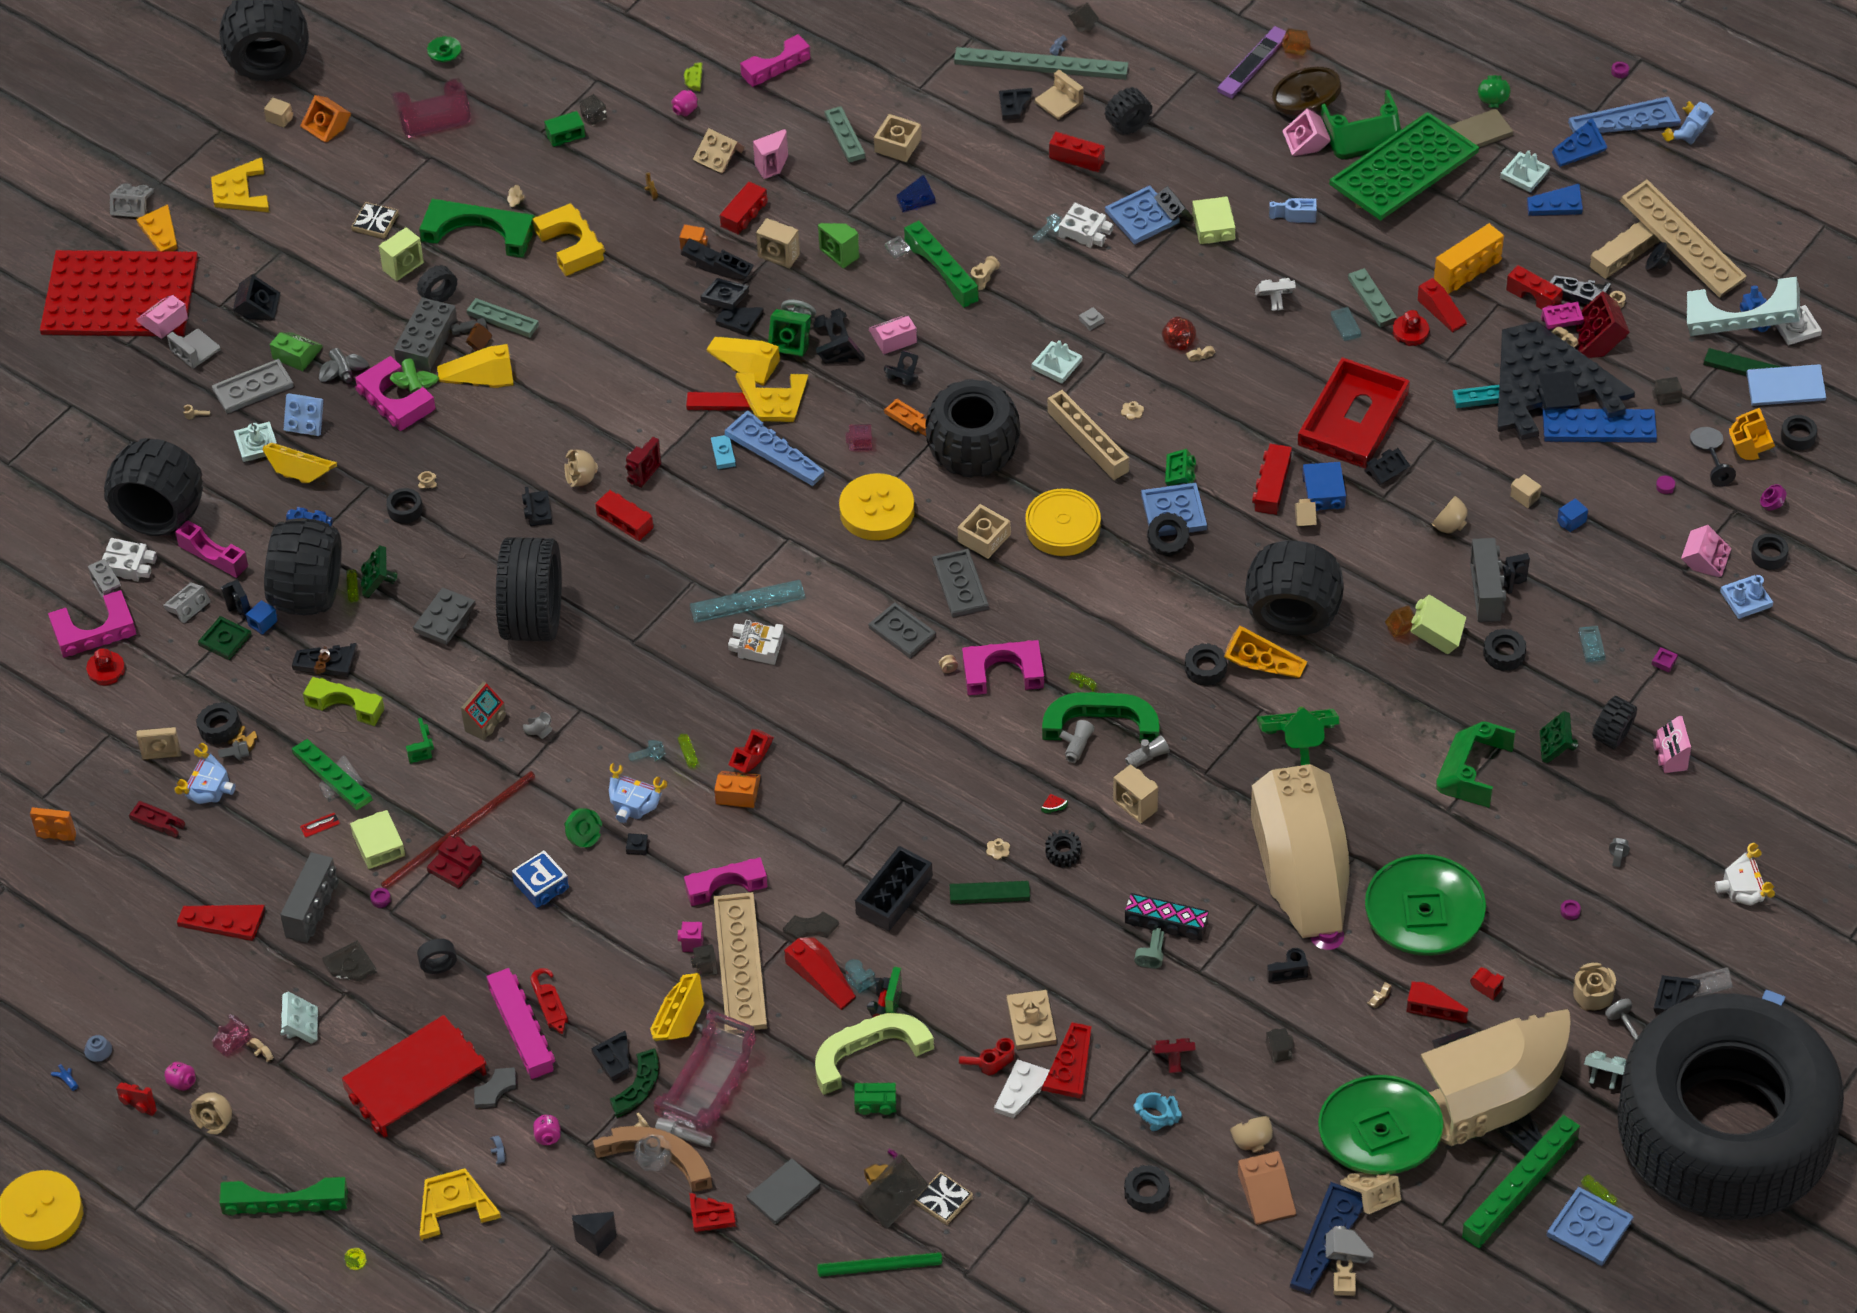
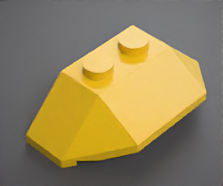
[263,442,337,483]
[650,973,704,1041]

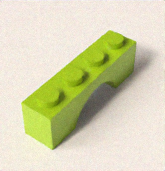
[303,677,385,726]

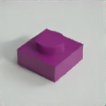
[1651,647,1678,672]

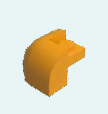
[1729,408,1775,460]

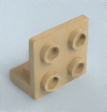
[1035,70,1084,119]
[693,128,745,173]
[1340,1172,1401,1214]

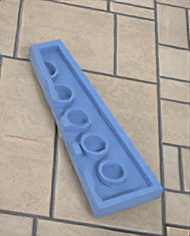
[1568,96,1681,133]
[725,411,824,486]

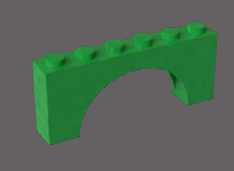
[419,199,534,258]

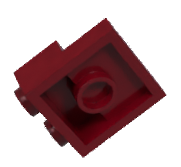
[625,437,661,488]
[427,836,483,889]

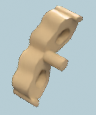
[1551,327,1579,348]
[1186,346,1215,362]
[1367,982,1392,1008]
[246,1038,274,1063]

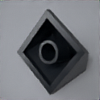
[572,1211,617,1257]

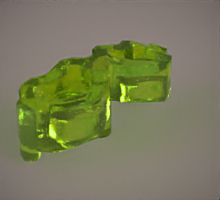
[1068,672,1097,692]

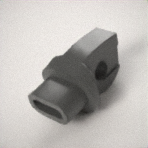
[218,740,250,760]
[1609,838,1630,867]

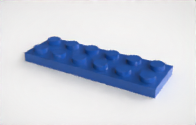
[1542,409,1657,442]

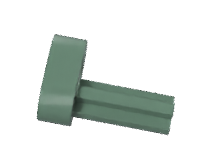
[1134,928,1164,968]

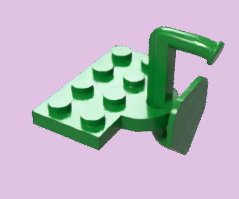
[1257,706,1340,766]

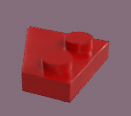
[116,1082,157,1116]
[689,1193,736,1232]

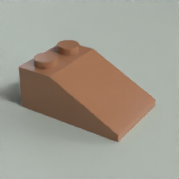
[1238,1151,1296,1225]

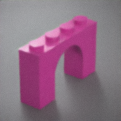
[355,356,436,431]
[48,590,137,658]
[962,640,1044,696]

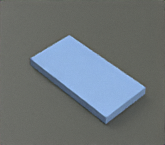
[1746,364,1826,406]

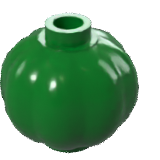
[1478,75,1511,108]

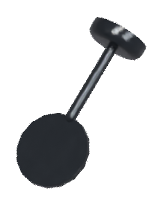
[1690,427,1736,487]

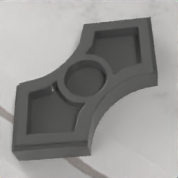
[474,1068,516,1108]

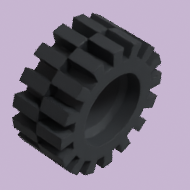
[1045,830,1081,868]

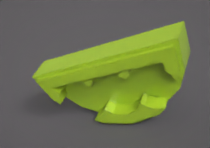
[684,62,703,91]

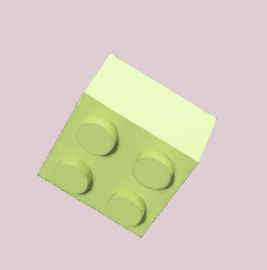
[379,227,424,281]

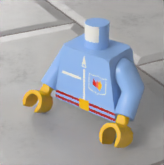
[1662,101,1714,145]
[175,743,236,804]
[609,763,668,823]

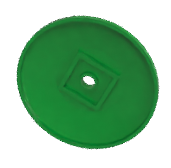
[1365,854,1486,956]
[1318,1075,1443,1175]

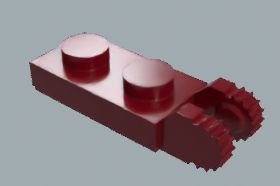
[129,801,186,838]

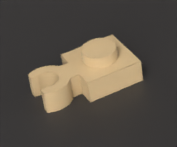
[1334,1260,1355,1296]

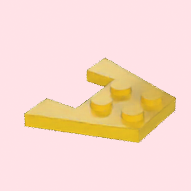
[211,157,269,212]
[735,373,809,422]
[419,1168,501,1240]

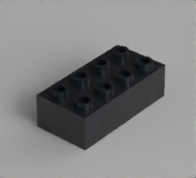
[855,846,933,931]

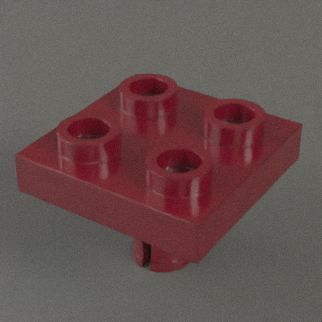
[1151,1038,1196,1073]

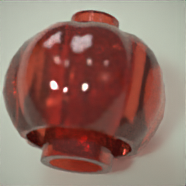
[1162,317,1196,351]

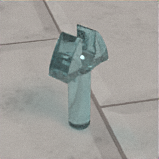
[1033,214,1062,241]
[628,740,665,761]

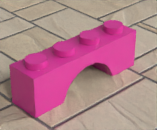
[740,34,811,87]
[175,520,248,578]
[684,857,768,906]

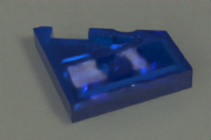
[896,175,936,212]

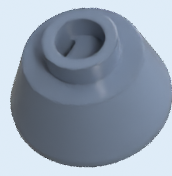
[84,1035,112,1062]

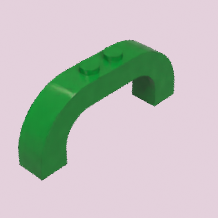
[1042,692,1159,743]

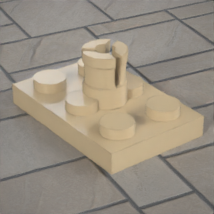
[1007,990,1057,1050]

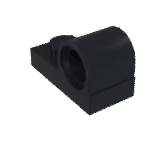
[1267,948,1308,983]

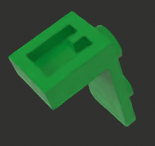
[406,718,434,764]

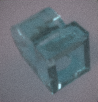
[845,959,875,993]

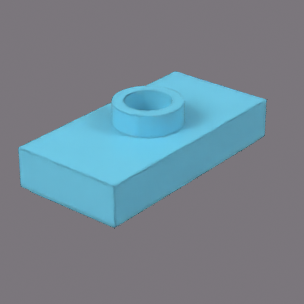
[711,435,736,469]

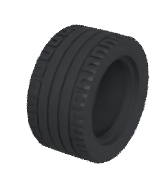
[496,537,562,641]

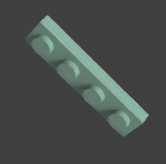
[825,106,865,163]
[1348,268,1397,328]
[467,298,539,338]

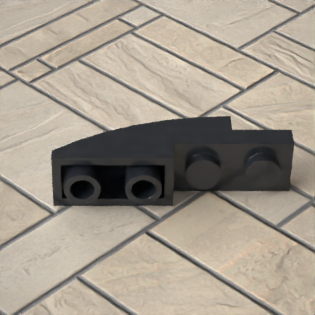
[681,238,754,279]

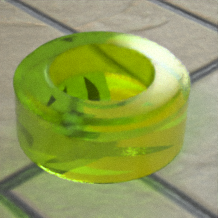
[344,1248,366,1270]

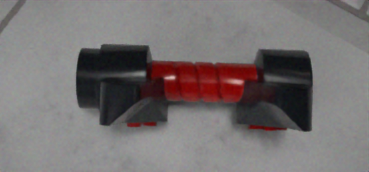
[867,977,890,1018]

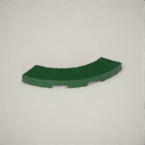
[610,1048,659,1118]

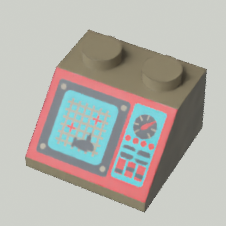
[461,681,506,741]

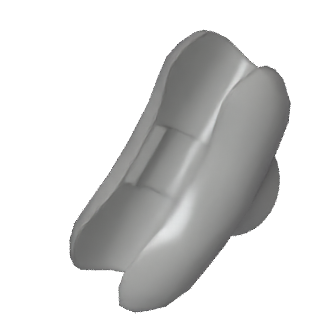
[523,712,552,739]

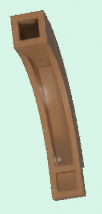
[593,1126,712,1193]

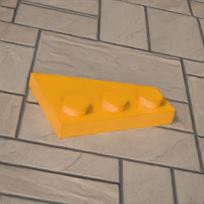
[136,205,178,251]

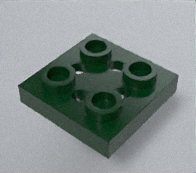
[361,545,397,598]
[1539,711,1578,764]

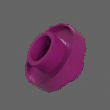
[1760,484,1787,511]

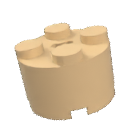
[1573,963,1616,1011]

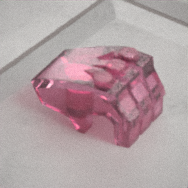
[212,1014,251,1057]

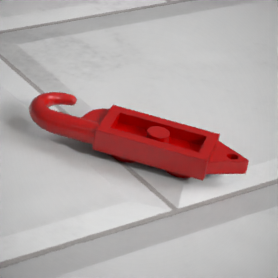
[530,968,568,1034]

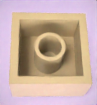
[874,114,921,162]
[756,218,800,268]
[957,504,1011,558]
[1113,764,1158,823]

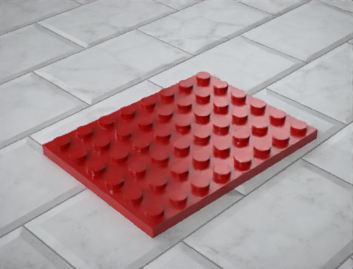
[40,250,198,336]

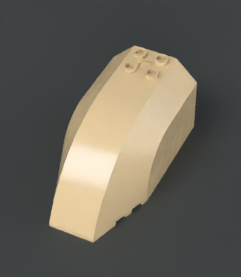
[1251,764,1349,938]
[1421,1009,1570,1146]

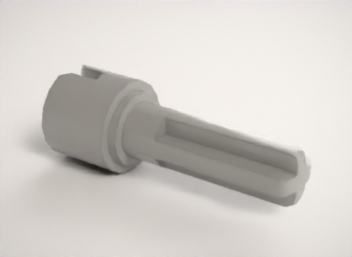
[655,1115,713,1147]

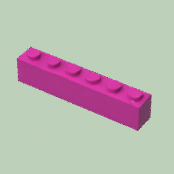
[486,968,555,1079]

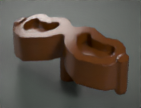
[314,646,330,674]

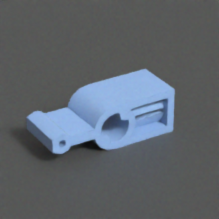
[1269,198,1316,223]

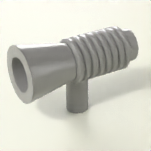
[1059,720,1095,763]
[1125,735,1170,768]

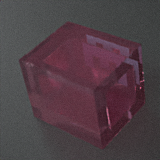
[845,424,872,451]

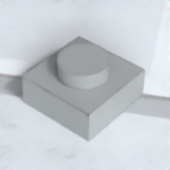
[1079,307,1104,331]

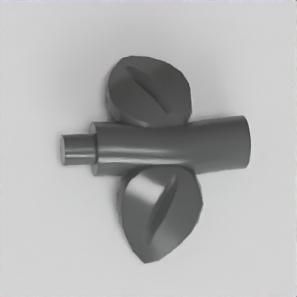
[319,348,369,383]

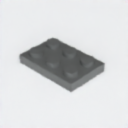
[413,587,476,645]

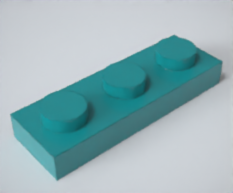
[1452,385,1499,408]

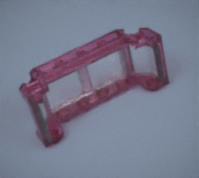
[654,1010,756,1132]

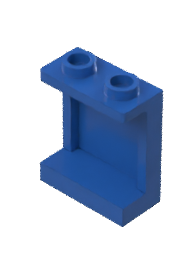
[1302,462,1346,511]

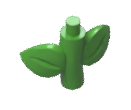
[390,359,439,394]

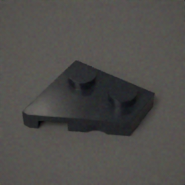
[999,88,1032,120]
[715,307,764,336]
[816,335,865,364]
[1654,975,1701,1013]
[591,1031,630,1081]
[1499,1112,1542,1155]

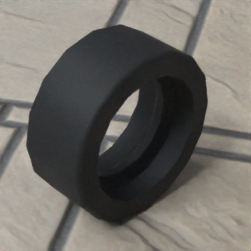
[1780,415,1817,450]
[386,488,423,524]
[1751,534,1789,570]
[417,939,457,974]

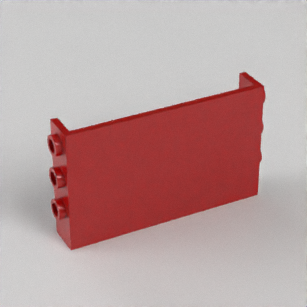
[342,1015,487,1138]

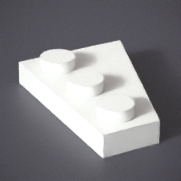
[994,1059,1049,1118]

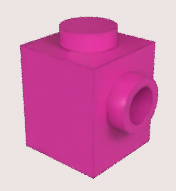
[678,922,704,952]

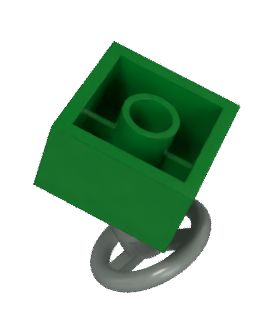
[768,300,816,356]

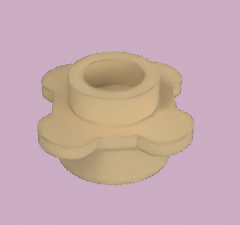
[418,471,437,489]

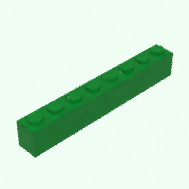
[1462,1114,1580,1249]

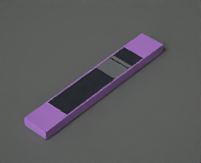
[1217,26,1289,99]

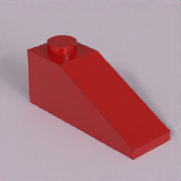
[1418,278,1467,333]
[1406,981,1468,1024]

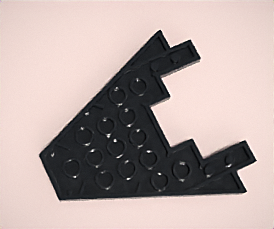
[1497,321,1635,440]

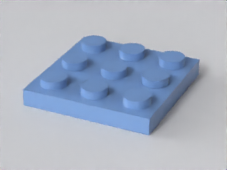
[1105,186,1179,245]
[1141,483,1207,537]
[1547,1187,1634,1266]

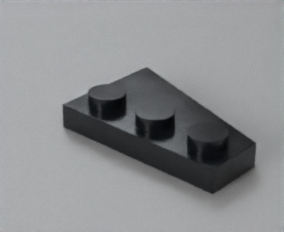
[1550,275,1611,305]
[292,643,358,677]

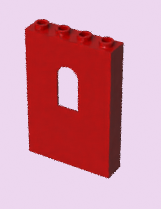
[1298,357,1410,469]

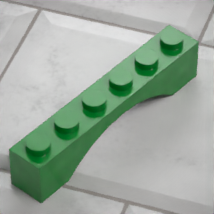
[904,221,979,308]
[219,1177,348,1215]

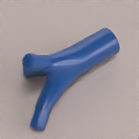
[51,1064,78,1091]

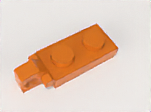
[884,399,926,436]

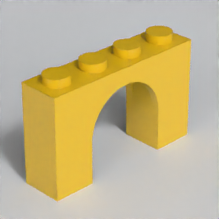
[533,203,605,276]

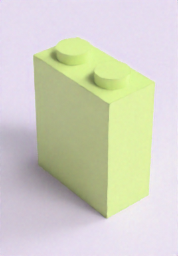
[1192,197,1235,244]
[1411,595,1466,654]
[350,810,405,869]

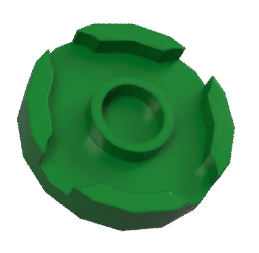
[564,808,602,847]

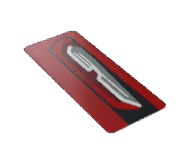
[300,813,340,837]

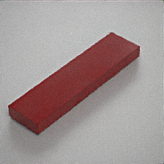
[686,392,752,411]

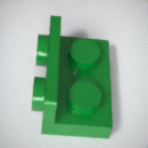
[1165,449,1196,486]

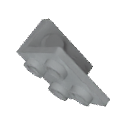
[110,184,154,217]
[167,329,220,369]

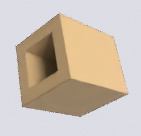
[264,98,293,127]
[1511,474,1541,508]
[1295,499,1316,526]

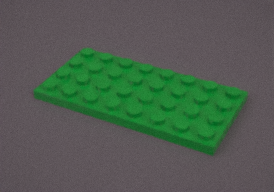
[1329,112,1479,221]

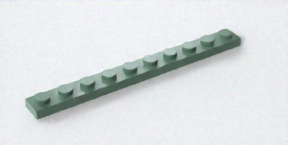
[954,47,1128,80]

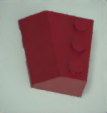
[1576,291,1630,358]

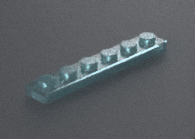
[690,580,805,623]

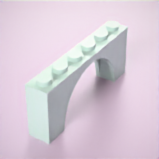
[1687,277,1800,336]

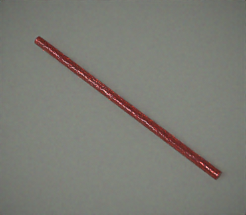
[381,771,535,889]

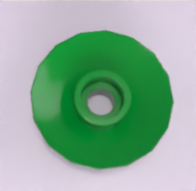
[427,36,461,62]

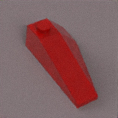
[784,938,856,1010]

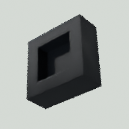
[626,833,648,855]

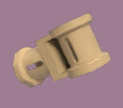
[971,256,1000,290]

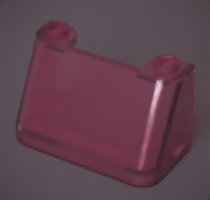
[391,78,471,137]

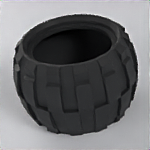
[219,0,309,81]
[925,379,1020,478]
[104,438,203,536]
[264,518,342,616]
[1245,540,1344,636]

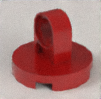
[1393,310,1429,346]
[86,649,125,685]

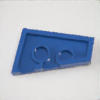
[1552,118,1608,167]

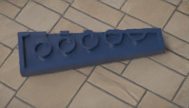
[1290,1182,1364,1294]

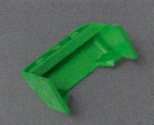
[1321,90,1401,159]
[1436,722,1516,808]

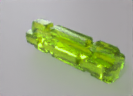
[346,569,359,602]
[678,733,698,767]
[1581,1175,1618,1205]

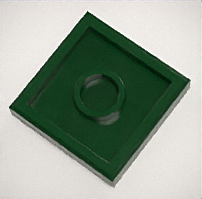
[198,616,252,661]

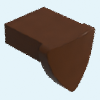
[465,323,492,351]

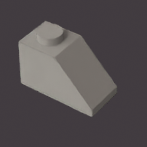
[1326,1226,1373,1264]

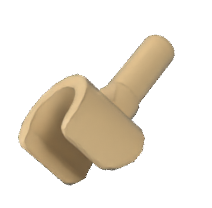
[183,405,210,419]

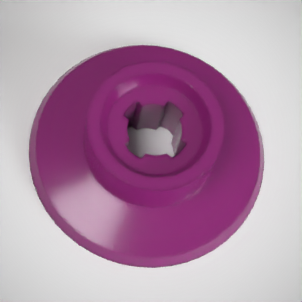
[1311,930,1344,950]

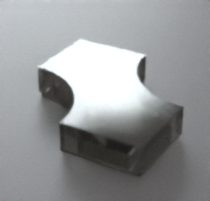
[783,912,839,940]

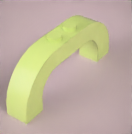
[815,1013,934,1095]

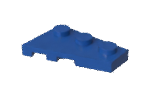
[1527,184,1583,216]

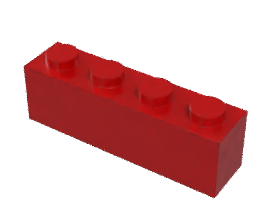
[1252,443,1292,515]

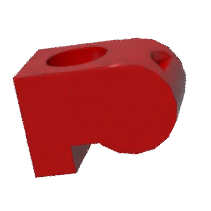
[1470,967,1504,1000]

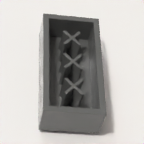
[394,298,457,372]
[1470,538,1506,622]
[280,852,339,943]

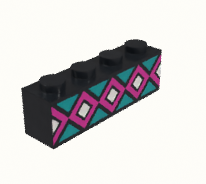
[1125,893,1209,941]

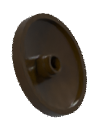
[1272,66,1342,116]

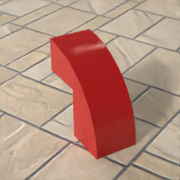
[728,729,774,773]

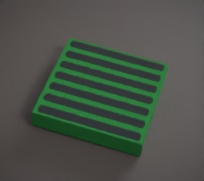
[885,967,902,1014]

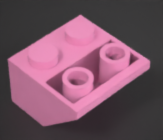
[753,129,788,179]
[1681,525,1731,577]

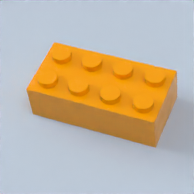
[1434,223,1504,294]

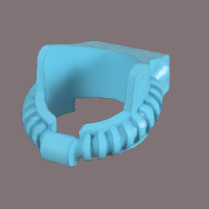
[1134,1092,1182,1131]

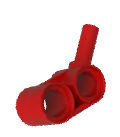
[959,1038,1015,1075]

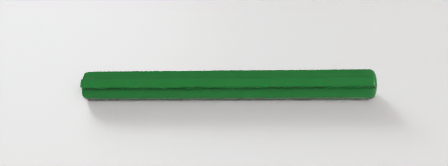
[817,1252,942,1276]

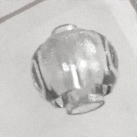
[634,1134,672,1172]

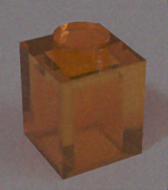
[1281,28,1311,55]
[1385,605,1415,637]

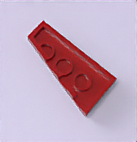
[177,905,266,941]
[1041,1022,1092,1099]

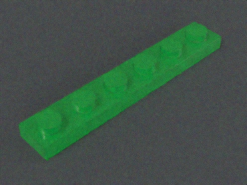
[291,739,373,810]

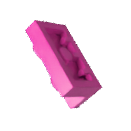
[1541,302,1584,329]

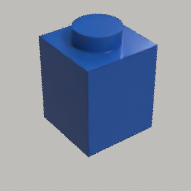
[1557,498,1588,532]
[246,600,278,635]

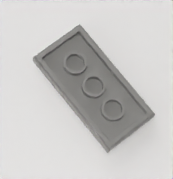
[212,359,294,414]

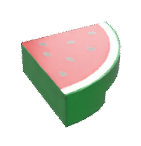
[1041,794,1068,813]

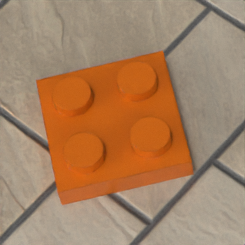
[30,807,76,841]

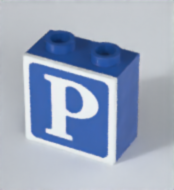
[512,851,569,908]

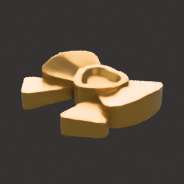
[644,172,658,199]
[228,726,258,751]

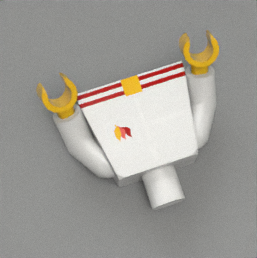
[1715,843,1775,906]

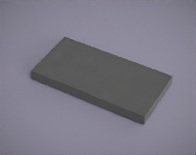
[932,549,989,617]

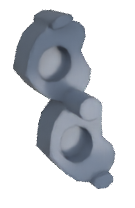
[1050,35,1068,56]
[490,1136,505,1165]

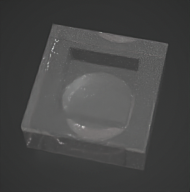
[885,236,910,259]

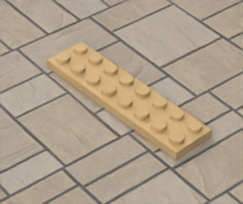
[1620,179,1747,298]
[714,892,767,1033]

